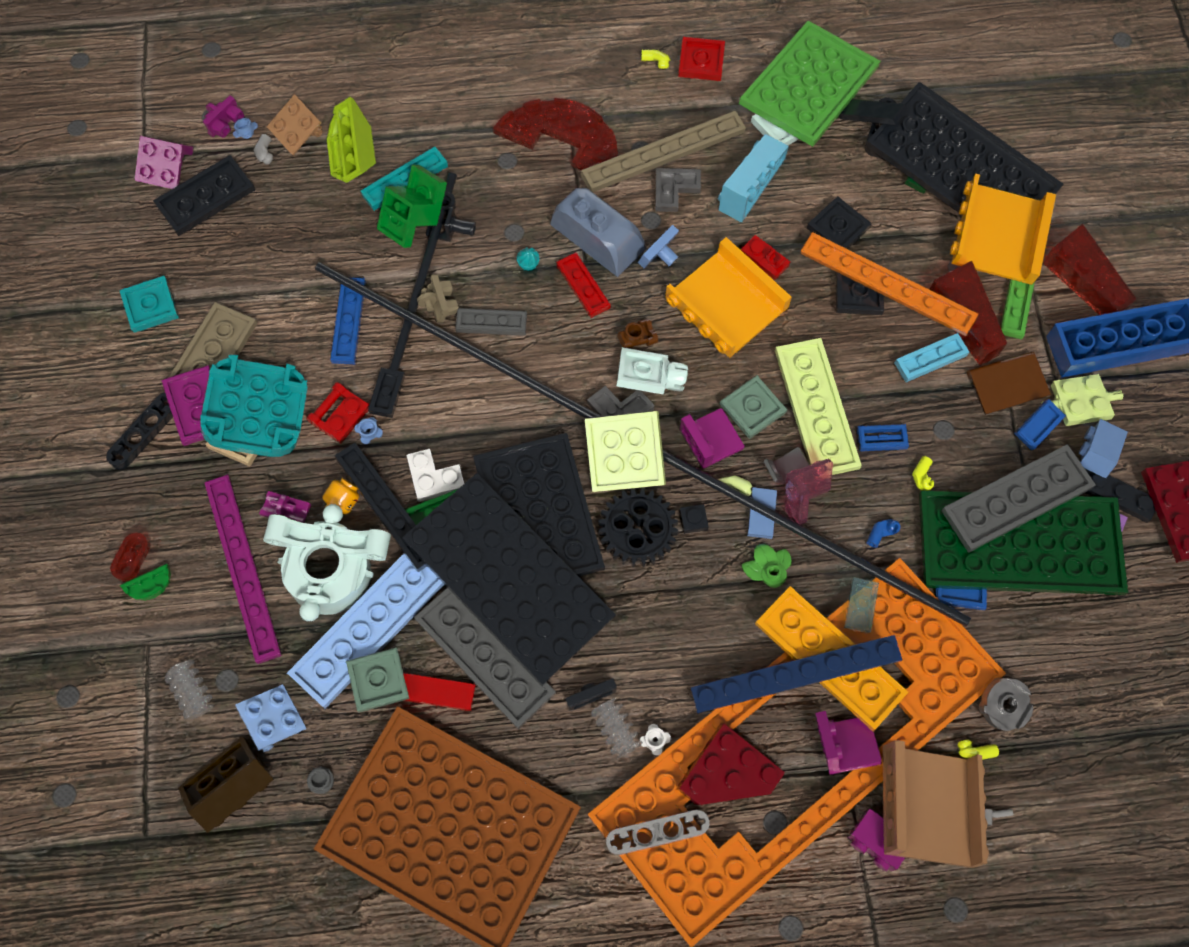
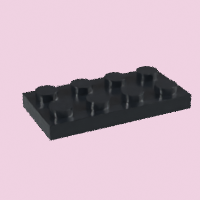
[153,155,255,237]

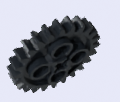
[598,488,678,567]

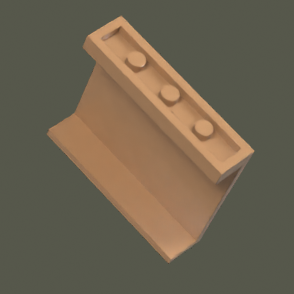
[883,740,989,868]

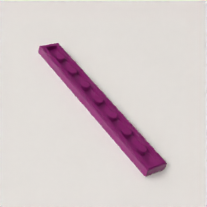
[204,474,282,664]

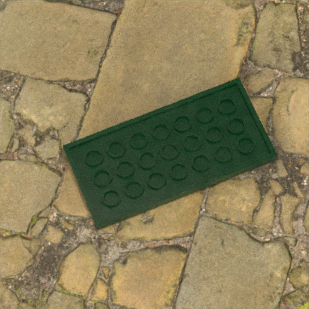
[919,491,1128,595]

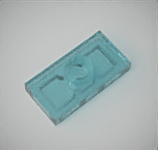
[844,577,879,633]

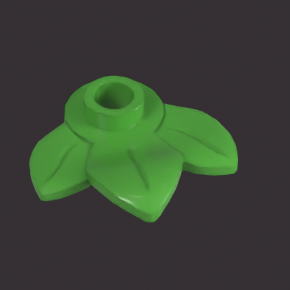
[742,544,791,588]

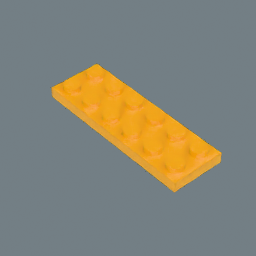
[755,586,908,731]

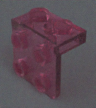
[785,458,833,525]

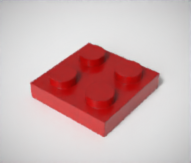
[678,37,725,81]

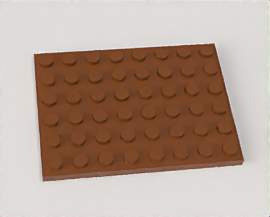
[314,706,581,947]

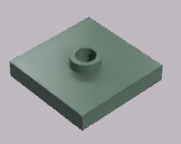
[720,375,787,439]
[346,647,410,713]

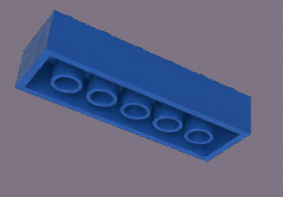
[1046,298,1189,378]

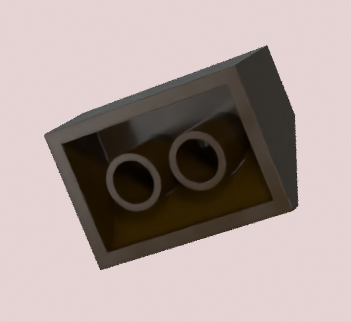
[178,736,274,833]

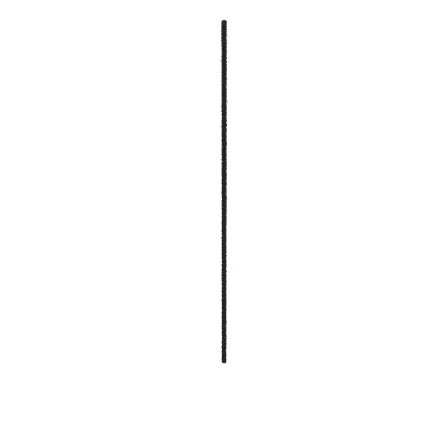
[315,262,971,627]

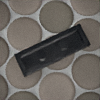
[839,99,906,125]

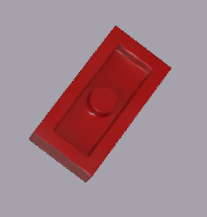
[741,235,791,280]

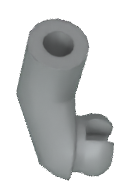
[254,134,273,165]

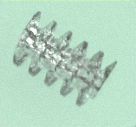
[164,659,214,720]
[591,698,643,759]

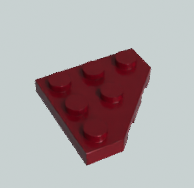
[676,723,785,805]

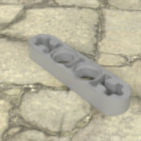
[606,810,710,855]

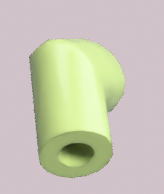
[718,475,752,496]

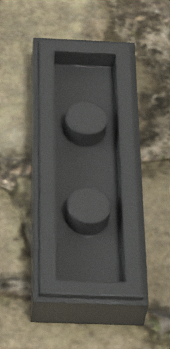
[456,308,527,336]

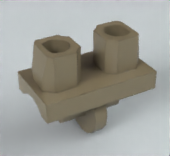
[417,275,458,323]

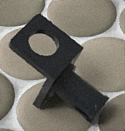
[426,207,476,242]

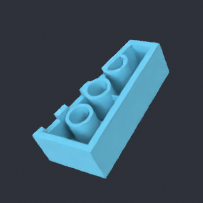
[718,134,789,223]

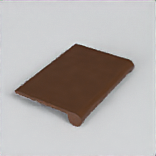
[967,351,1051,415]

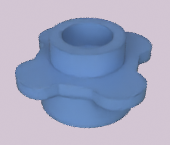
[233,118,258,139]
[355,417,383,444]

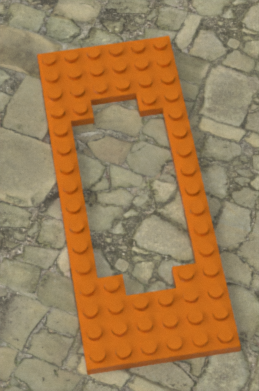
[587,558,1006,947]

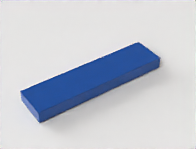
[331,277,366,365]

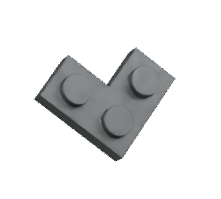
[655,168,701,212]
[587,386,655,417]

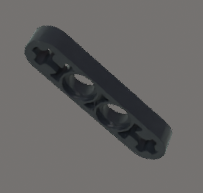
[106,392,173,470]

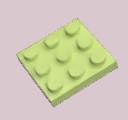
[585,411,666,492]

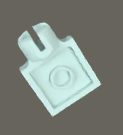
[616,347,688,394]

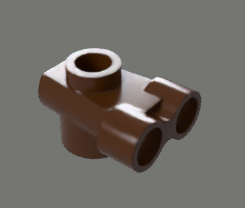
[617,318,658,348]

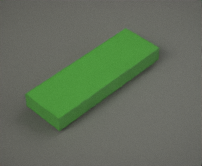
[999,279,1034,340]

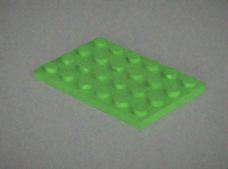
[739,21,881,147]

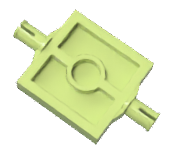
[1041,374,1123,426]

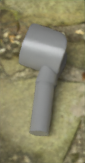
[985,809,1013,826]

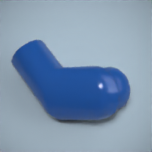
[866,519,901,548]

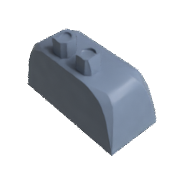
[550,188,645,277]

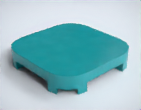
[200,355,307,457]

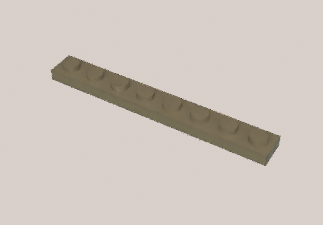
[581,111,746,192]

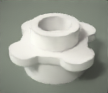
[640,724,671,756]

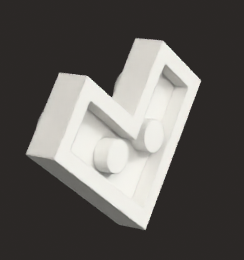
[407,449,464,502]

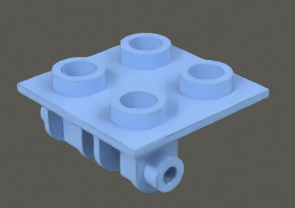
[235,685,306,752]

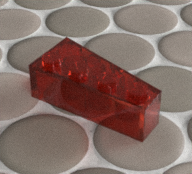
[1043,224,1137,315]
[929,261,1007,366]

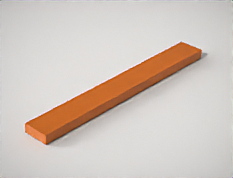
[801,232,978,336]

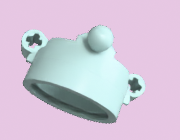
[263,504,391,621]

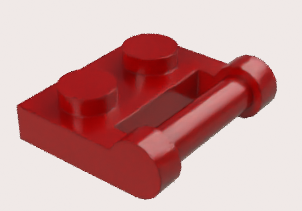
[306,382,369,444]

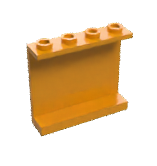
[950,174,1056,285]
[665,237,792,358]

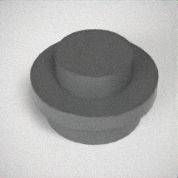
[307,767,334,794]

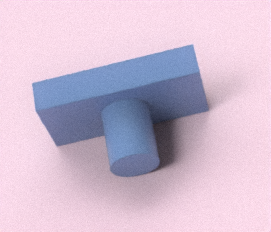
[638,225,679,268]

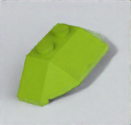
[327,97,376,183]

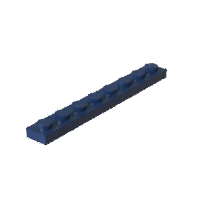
[691,635,902,714]

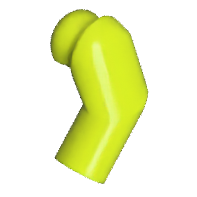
[957,739,999,760]

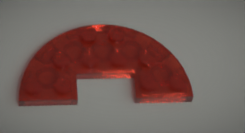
[493,98,618,170]

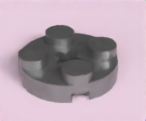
[979,678,1033,731]

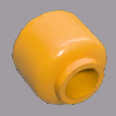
[322,478,360,514]

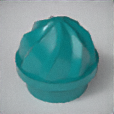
[517,247,540,271]

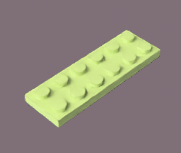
[775,338,862,479]

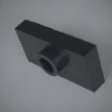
[565,678,617,712]

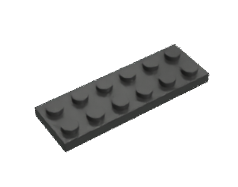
[941,444,1096,553]
[414,588,556,729]

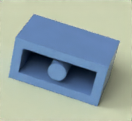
[1078,419,1128,478]

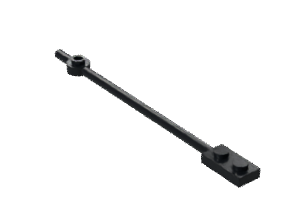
[368,172,457,418]

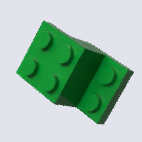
[377,165,447,248]

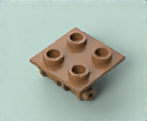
[267,94,323,156]

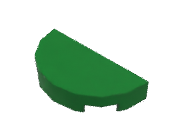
[120,564,171,601]

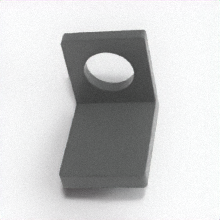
[763,447,811,485]

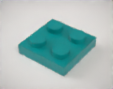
[119,276,179,333]

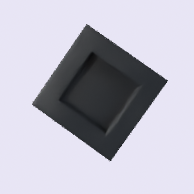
[680,504,709,534]

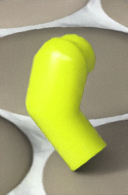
[641,50,670,69]
[912,456,934,491]

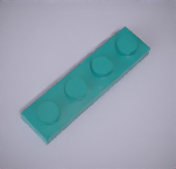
[360,147,448,211]

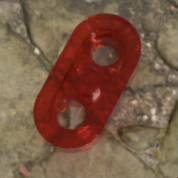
[110,533,150,582]

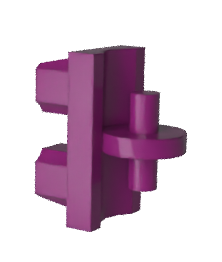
[203,95,245,138]
[259,491,311,523]

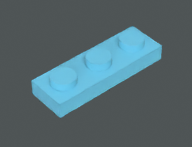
[894,333,969,382]

